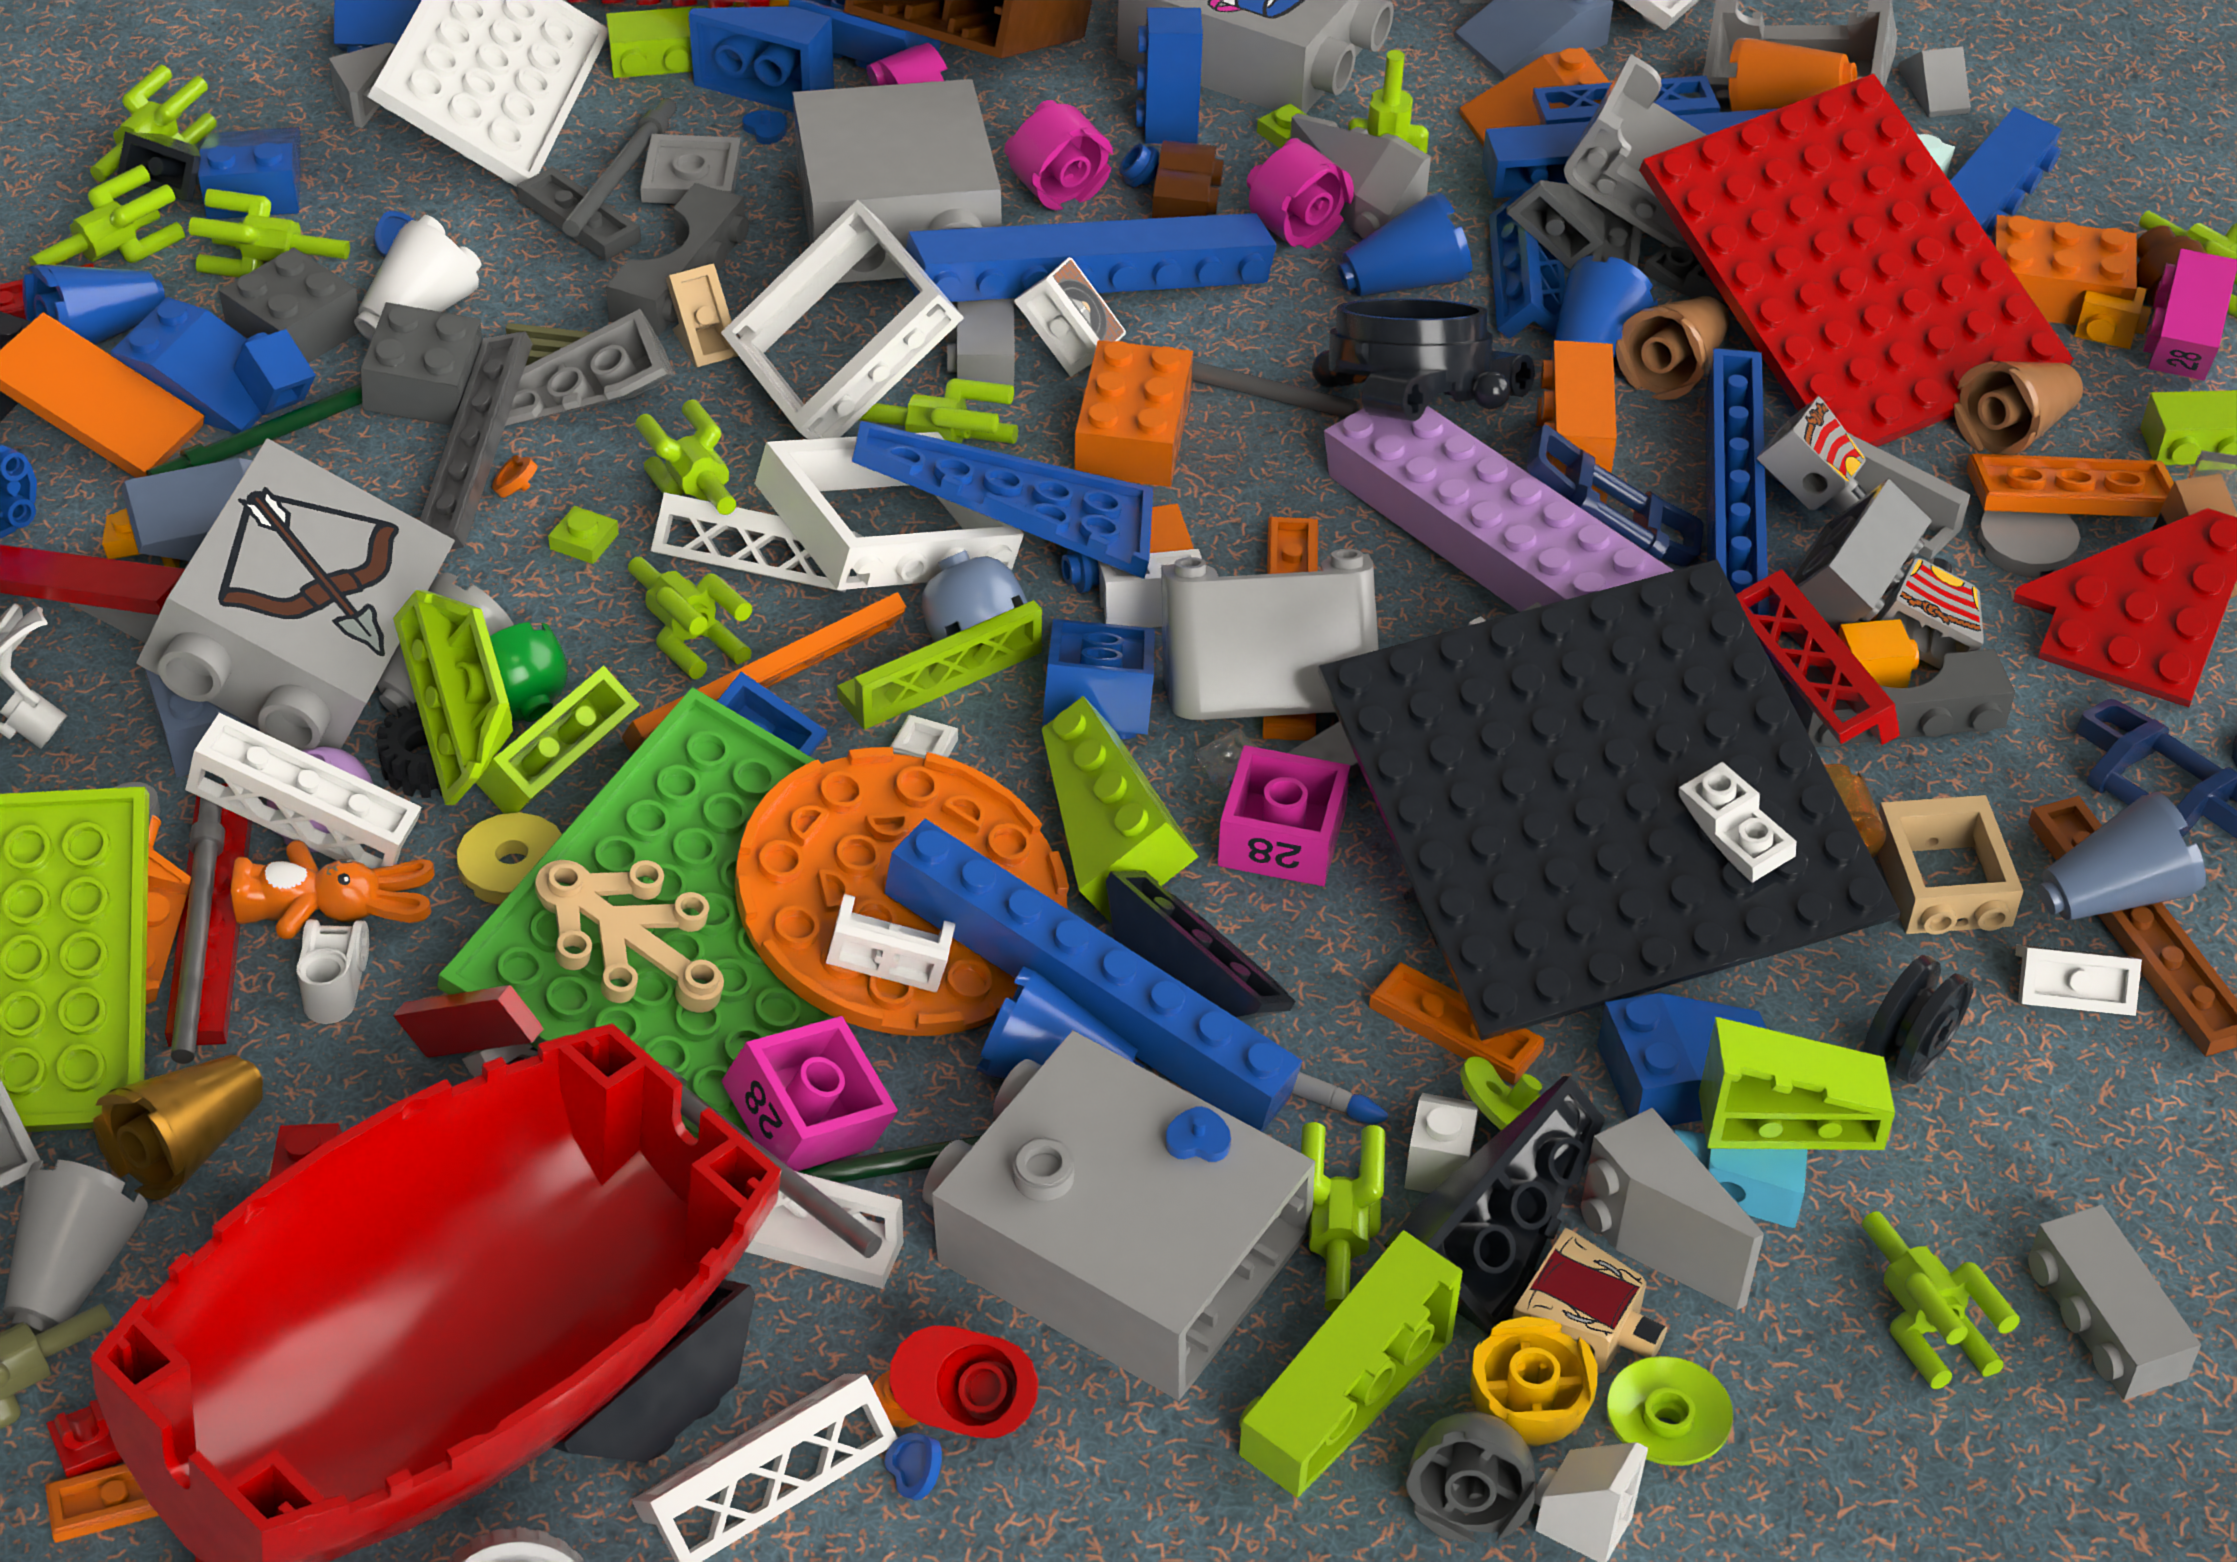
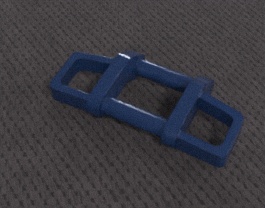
[1527,425,1704,567]
[2075,699,2237,839]

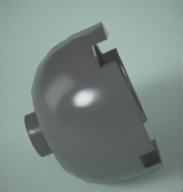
[1406,1411,1536,1543]

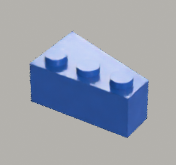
[1135,7,1203,144]

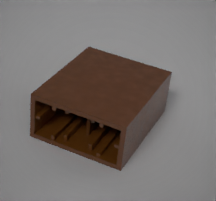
[844,0,1092,59]

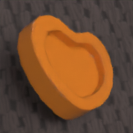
[492,455,537,498]

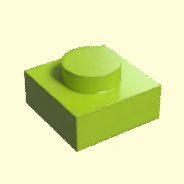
[1257,103,1308,148]
[548,506,619,564]

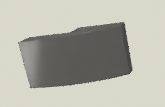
[1643,245,1726,304]

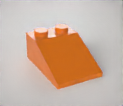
[1459,47,1610,147]

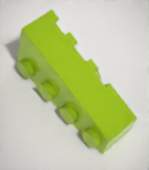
[1041,696,1199,923]
[1239,1230,1463,1498]

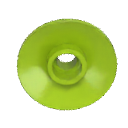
[1606,1356,1733,1466]

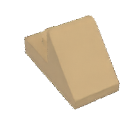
[665,263,739,368]

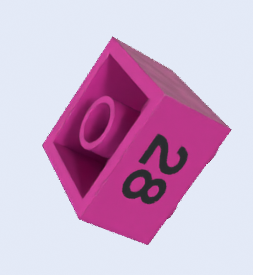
[2143,248,2237,381]
[1218,745,1350,887]
[721,1016,898,1172]

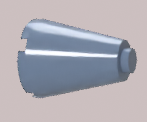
[2038,792,2206,921]

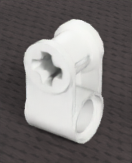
[297,919,369,1024]

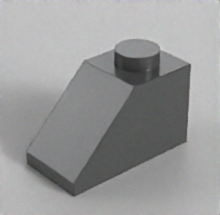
[1506,180,1604,270]

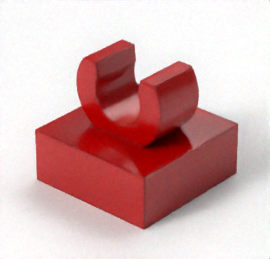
[46,1399,124,1478]

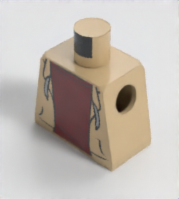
[1513,1228,1667,1373]

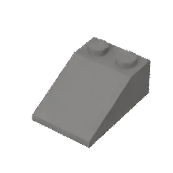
[1580,1108,1764,1310]

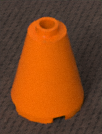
[1728,38,1857,112]

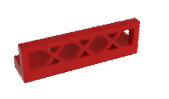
[1735,569,1900,745]

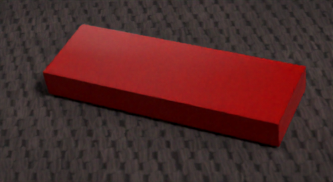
[393,985,543,1058]

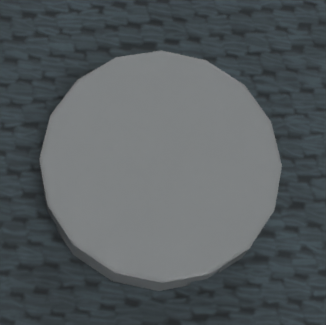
[1977,511,2081,577]

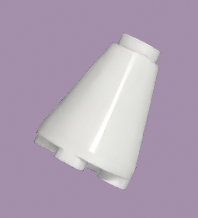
[354,215,482,342]

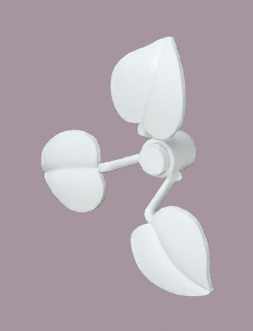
[0,603,68,749]

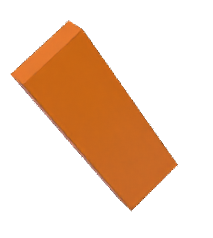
[1369,962,1545,1085]

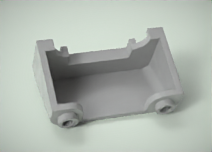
[1703,0,1897,112]
[1564,54,1707,262]
[1161,549,1379,720]

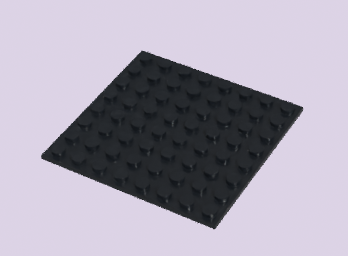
[1318,560,1901,1041]

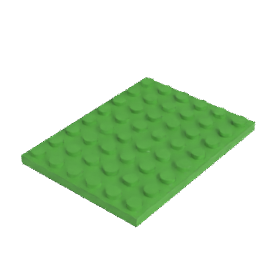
[437,687,835,1139]

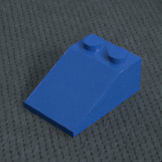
[689,6,834,112]
[198,127,301,219]
[110,297,262,434]
[1042,619,1155,739]
[1597,993,1767,1126]

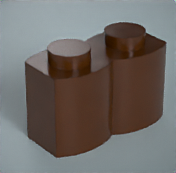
[1152,140,1224,219]

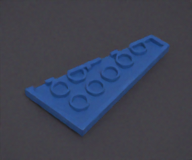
[852,421,1153,579]

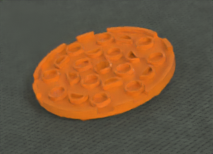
[735,747,1069,1036]

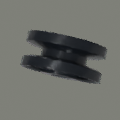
[1863,954,1973,1084]

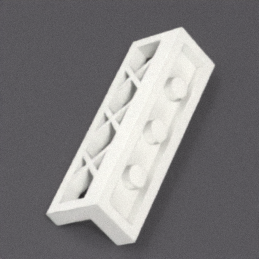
[651,492,863,593]
[185,713,422,869]
[745,1172,903,1289]
[632,1374,898,1562]

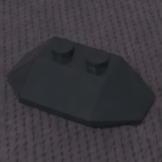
[1106,871,1296,1021]
[551,1279,755,1463]

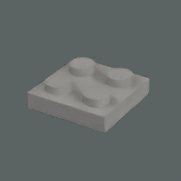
[640,134,742,204]

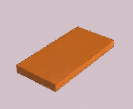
[0,312,205,478]
[1967,453,2174,517]

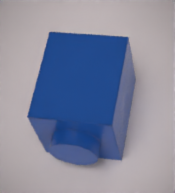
[233,329,316,416]

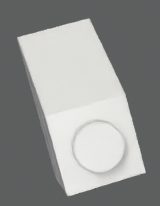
[1404,1093,1479,1193]
[1534,1442,1648,1562]

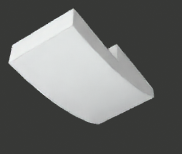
[1679,762,1796,883]

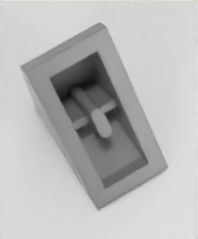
[329,43,396,128]
[1898,46,1971,118]

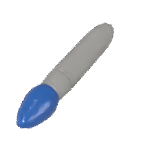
[1292,1072,1388,1124]

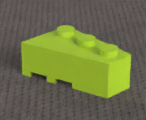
[1699,1017,1895,1150]

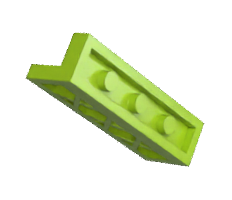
[837,600,1042,730]

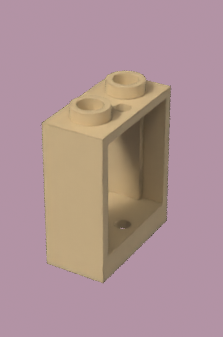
[1872,795,2023,935]

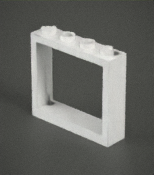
[721,200,964,439]
[755,432,1024,590]

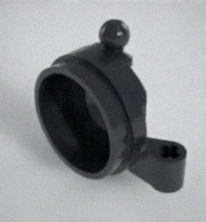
[1312,299,1535,421]

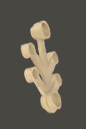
[535,860,724,1013]

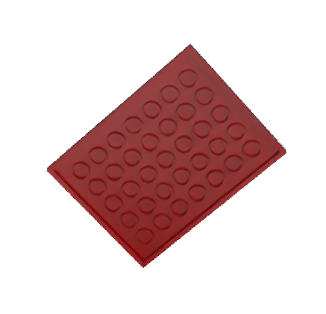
[1639,73,2074,447]

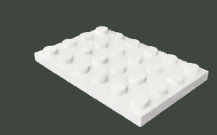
[367,0,608,187]

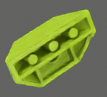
[393,590,513,805]

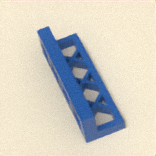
[1532,75,1720,125]
[1489,189,1565,338]

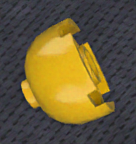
[1470,1316,1598,1447]

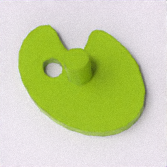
[1460,1056,1542,1130]

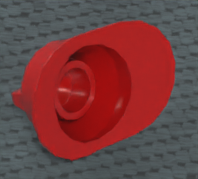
[889,1325,1039,1439]

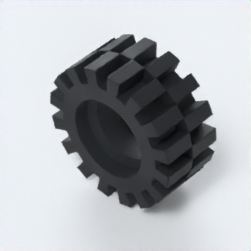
[376,702,442,798]

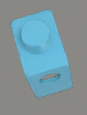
[1674,1129,1807,1228]

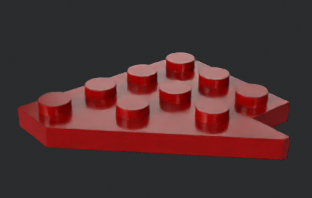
[2013,508,2237,708]

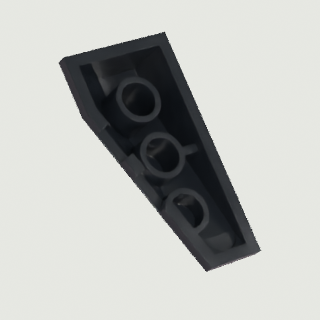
[1384,1076,1605,1336]

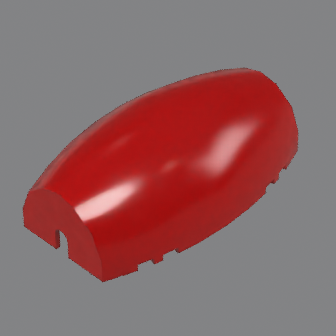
[90,1023,782,1562]

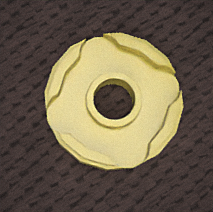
[457,812,562,905]

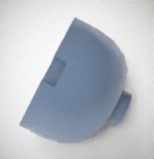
[922,550,1028,643]

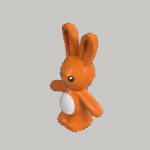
[231,840,435,940]

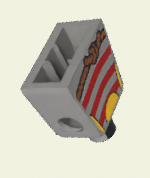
[1757,396,1867,512]
[1875,558,1984,670]

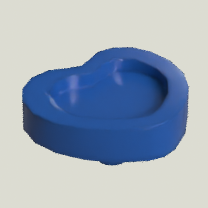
[742,110,787,145]
[373,211,414,257]
[1166,1106,1231,1162]
[885,1433,942,1500]

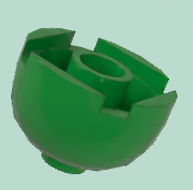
[490,622,568,722]

